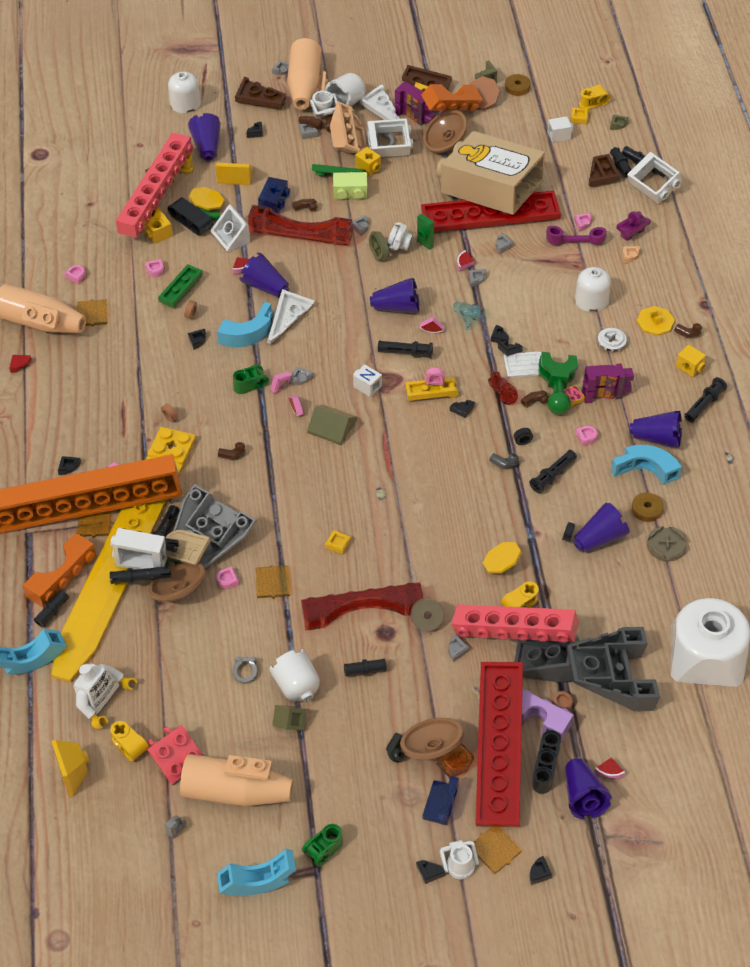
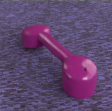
[546,226,607,245]

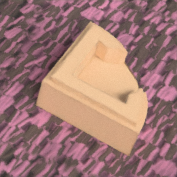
[622,246,640,263]

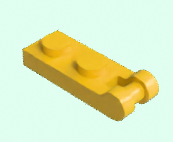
[405,377,459,401]

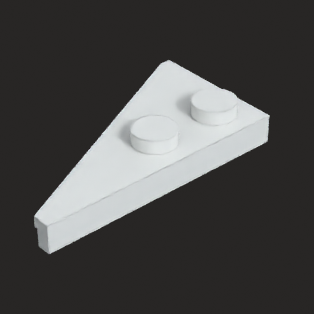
[360,84,400,120]
[267,289,315,344]

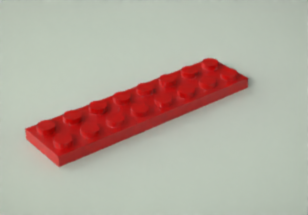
[421,190,561,232]
[475,662,523,827]

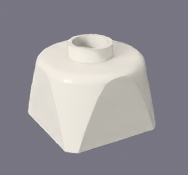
[671,598,750,687]

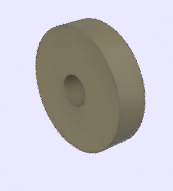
[410,598,444,631]

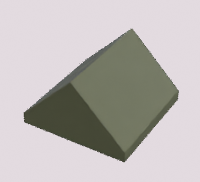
[307,405,357,445]

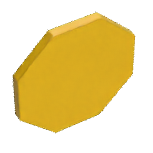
[189,187,224,210]
[636,306,675,336]
[483,542,522,573]

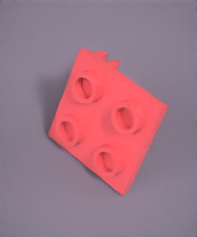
[146,725,203,785]

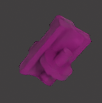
[616,211,651,241]

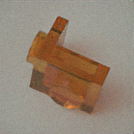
[436,743,474,779]

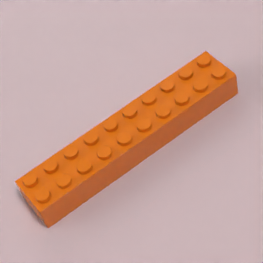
[0,454,182,533]

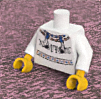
[73,664,137,729]

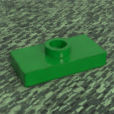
[417,214,434,250]

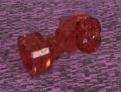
[488,371,518,405]

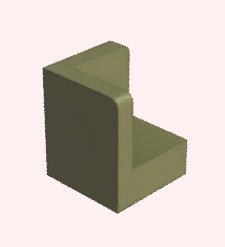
[475,60,497,84]
[273,705,307,730]

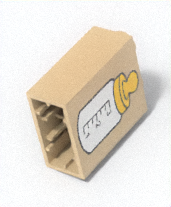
[436,131,545,215]

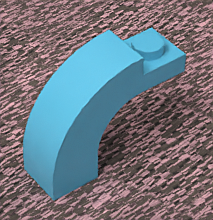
[217,302,273,347]
[611,445,682,485]
[0,629,67,675]
[217,849,296,896]

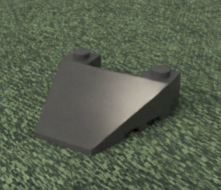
[567,627,660,711]

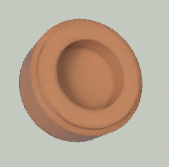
[184,300,197,319]
[161,403,179,422]
[552,691,573,711]

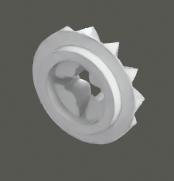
[597,328,627,352]

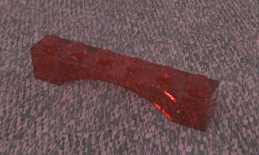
[248,205,353,246]
[301,582,424,631]

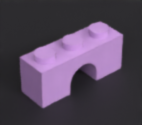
[522,689,574,742]

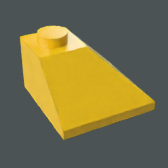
[51,740,90,798]

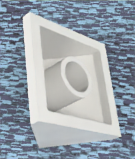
[210,204,250,252]

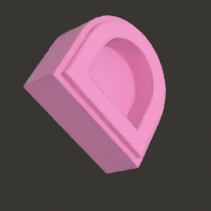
[145,259,164,277]
[64,265,86,284]
[426,368,445,385]
[575,426,598,446]
[216,566,239,589]

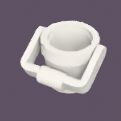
[310,91,338,118]
[387,222,413,251]
[439,840,479,880]

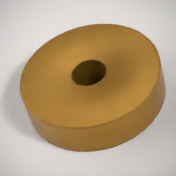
[505,74,531,96]
[632,492,663,522]

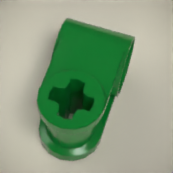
[233,364,269,394]
[302,823,343,866]

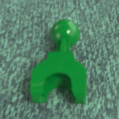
[538,352,578,415]

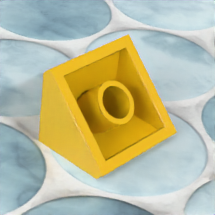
[216,163,253,185]

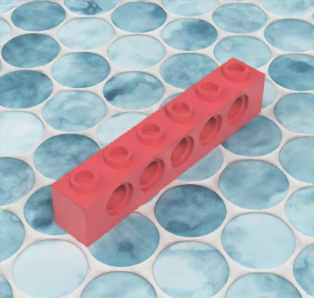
[452,604,579,643]

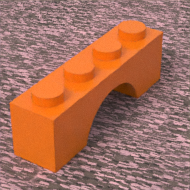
[421,84,483,111]
[22,533,96,608]

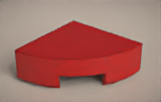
[9,355,31,372]

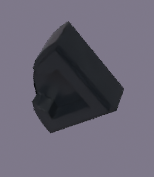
[246,122,263,138]
[491,325,509,344]
[188,329,206,350]
[498,341,523,356]
[450,400,475,418]
[58,456,81,475]
[529,856,552,885]
[416,860,446,884]

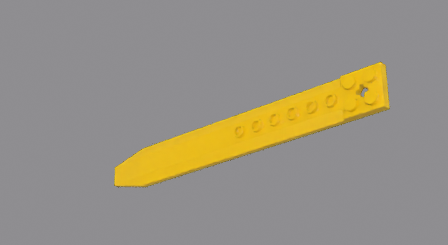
[51,427,196,682]

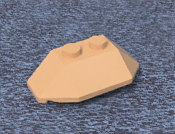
[330,101,367,153]

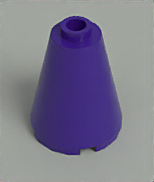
[188,113,221,161]
[239,252,289,298]
[370,278,419,313]
[629,411,682,448]
[573,502,630,553]
[565,758,612,819]

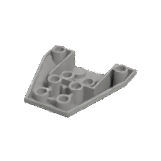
[172,484,257,569]

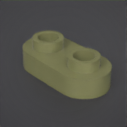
[369,231,390,260]

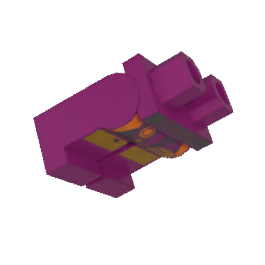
[394,81,436,125]
[582,363,634,403]

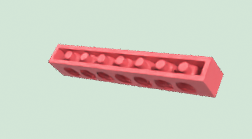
[116,132,193,238]

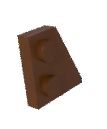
[588,154,620,187]

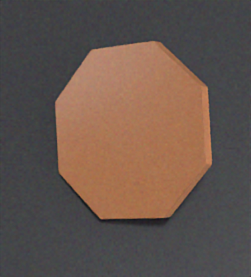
[469,76,500,110]

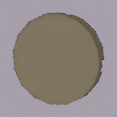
[647,526,687,562]

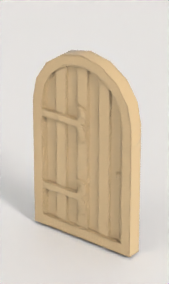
[166,530,211,566]

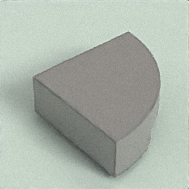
[272,60,289,75]
[299,124,318,139]
[351,215,368,236]
[496,233,513,254]
[468,269,486,287]
[289,367,313,385]
[449,634,469,662]
[165,816,186,838]

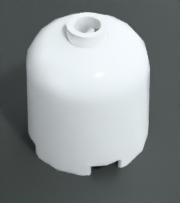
[168,71,201,113]
[325,73,366,108]
[574,267,611,312]
[269,649,320,702]

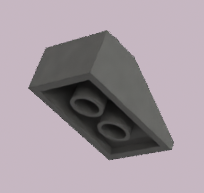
[514,635,580,682]

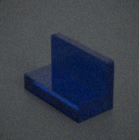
[422,776,459,826]

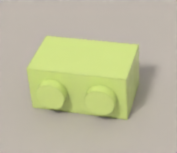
[333,172,367,199]

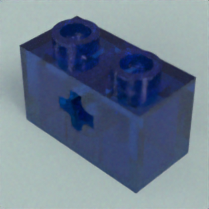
[258,177,290,215]

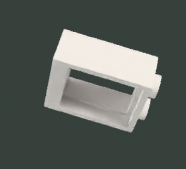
[367,118,413,158]
[627,152,682,204]
[110,528,167,569]

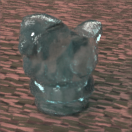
[453,300,481,330]

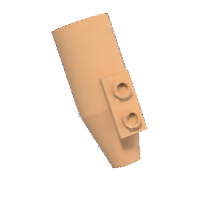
[287,38,328,110]
[0,283,86,333]
[180,754,294,806]

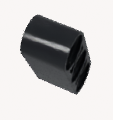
[167,197,213,236]
[532,730,561,794]

